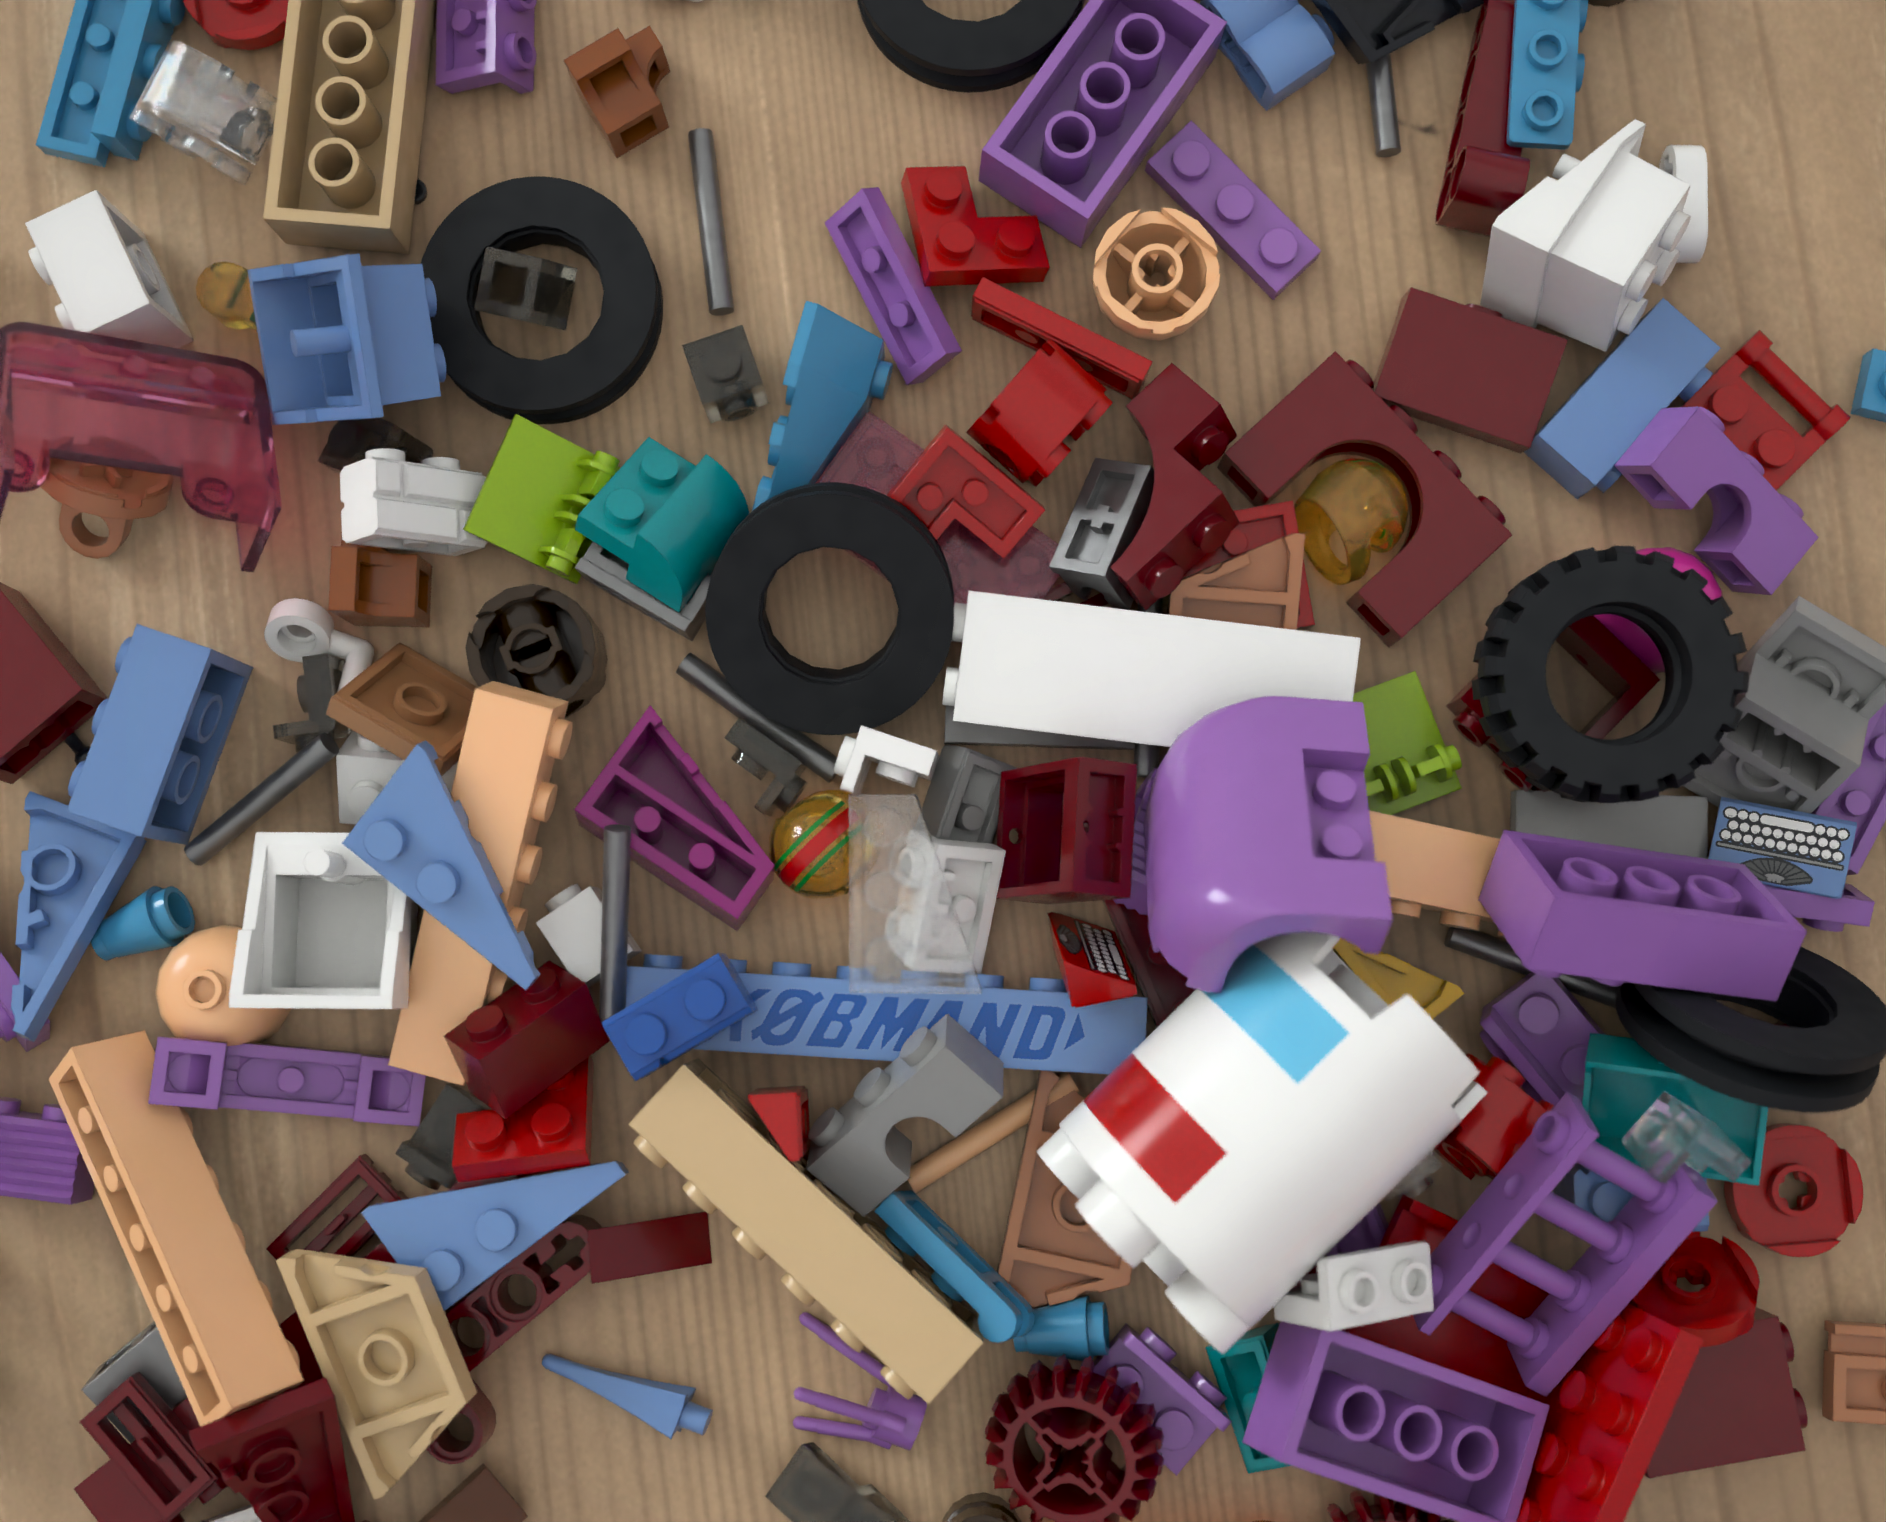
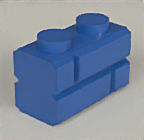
[601,953,758,1081]

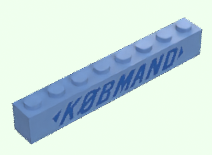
[625,954,1148,1074]

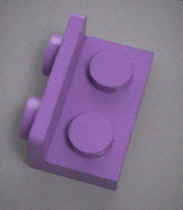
[436,0,537,94]
[1480,972,1606,1106]
[1093,1323,1232,1476]

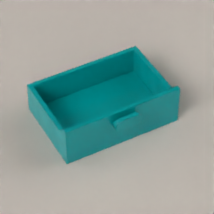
[1582,1033,1769,1186]

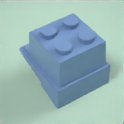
[247,253,446,425]

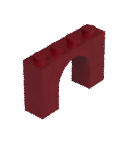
[1217,351,1512,647]

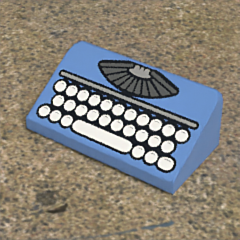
[1708,797,1857,899]

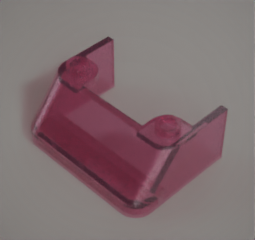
[0,322,282,572]

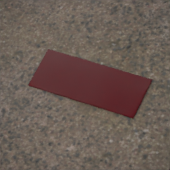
[587,1212,712,1284]

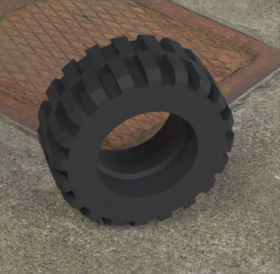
[1472,545,1749,803]

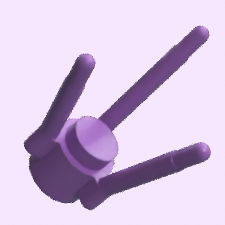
[793,1312,927,1451]

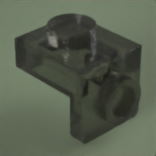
[318,418,433,473]

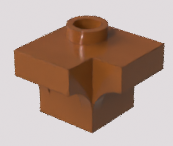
[564,26,670,158]
[328,532,432,627]

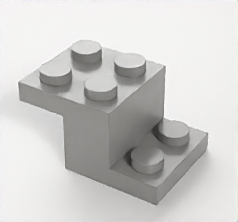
[1683,596,1886,813]

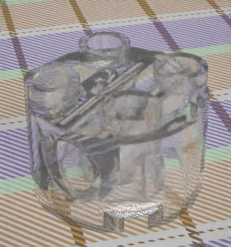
[129,40,277,185]

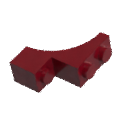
[1110,363,1240,610]

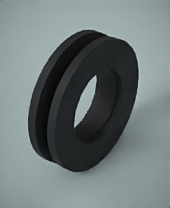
[857,0,1084,93]
[421,176,663,424]
[705,482,954,735]
[1615,946,1886,1113]

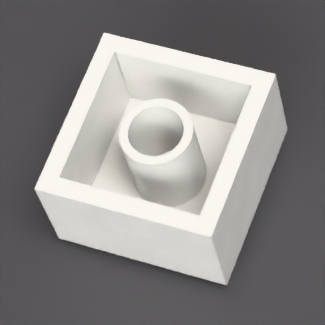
[25,190,194,373]

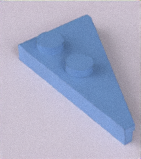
[342,741,541,990]
[11,791,147,1042]
[361,1161,629,1311]

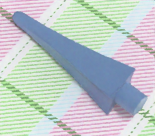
[542,1354,713,1439]

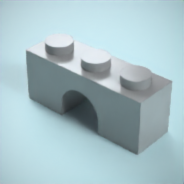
[806,1014,1004,1217]

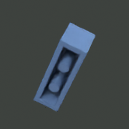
[1524,298,1721,500]

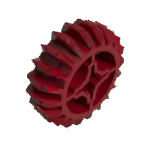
[985,1354,1164,1522]

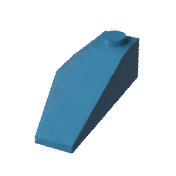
[752,301,893,511]

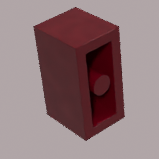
[444,960,609,1119]

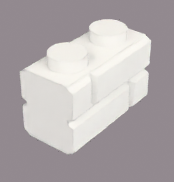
[340,448,488,556]

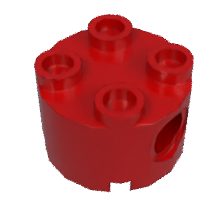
[966,338,1113,487]
[1433,1053,1554,1189]

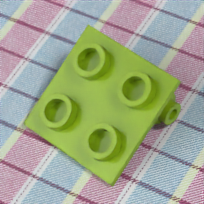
[463,414,620,584]
[1353,671,1462,815]

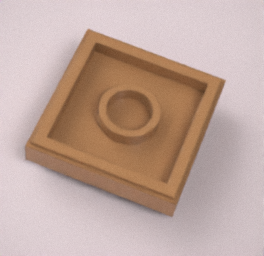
[325,643,477,776]

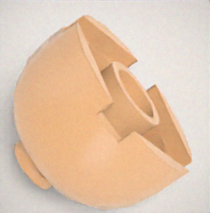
[1092,207,1220,341]
[155,925,292,1046]

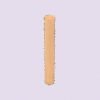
[907,1072,1080,1193]

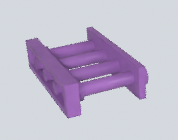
[1413,1091,1718,1397]

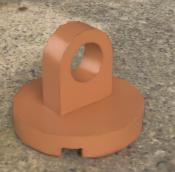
[35,435,174,559]

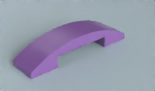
[148,1036,426,1127]

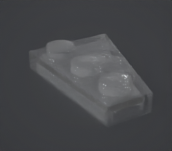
[849,794,983,994]

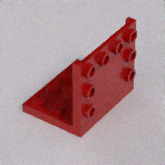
[1341,1194,1704,1522]

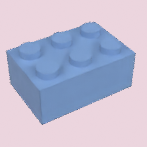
[66,624,253,845]

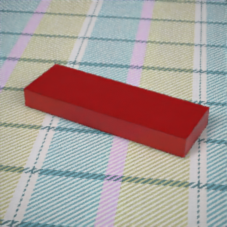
[971,277,1153,399]

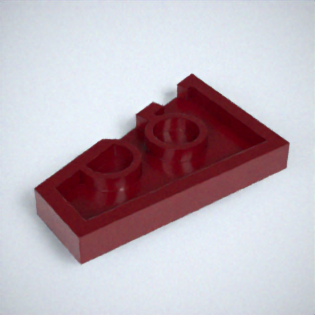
[188,1377,355,1522]

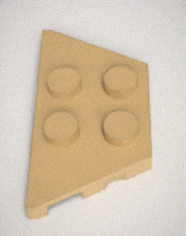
[276,1249,477,1500]

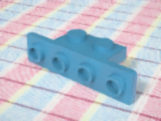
[1506,0,1588,150]

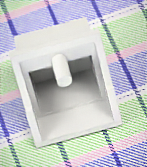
[1480,119,1691,352]
[229,832,418,1009]

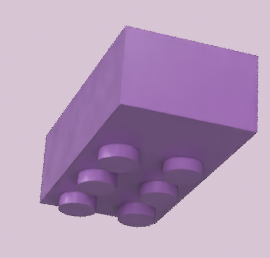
[978,0,1227,248]
[1478,830,1807,1001]
[1242,1321,1550,1522]

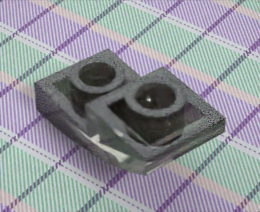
[765,1442,910,1522]

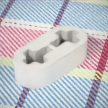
[1659,145,1708,263]

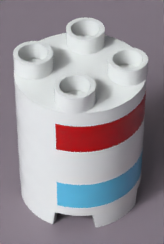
[1036,932,1487,1355]

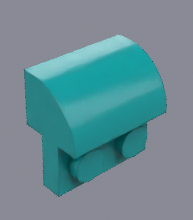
[575,437,749,612]

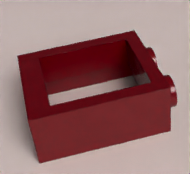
[1446,615,1661,792]
[996,756,1137,904]

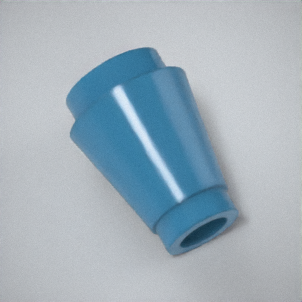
[91,886,195,961]
[1013,1296,1110,1361]

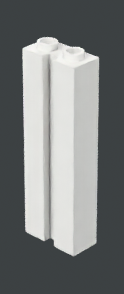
[942,591,1361,747]

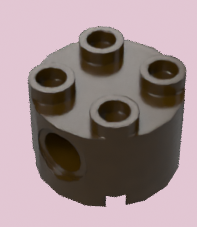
[465,584,608,718]

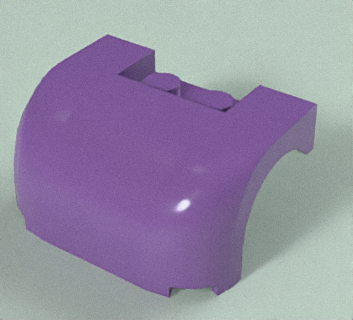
[1144,696,1393,993]

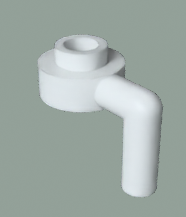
[264,598,374,692]

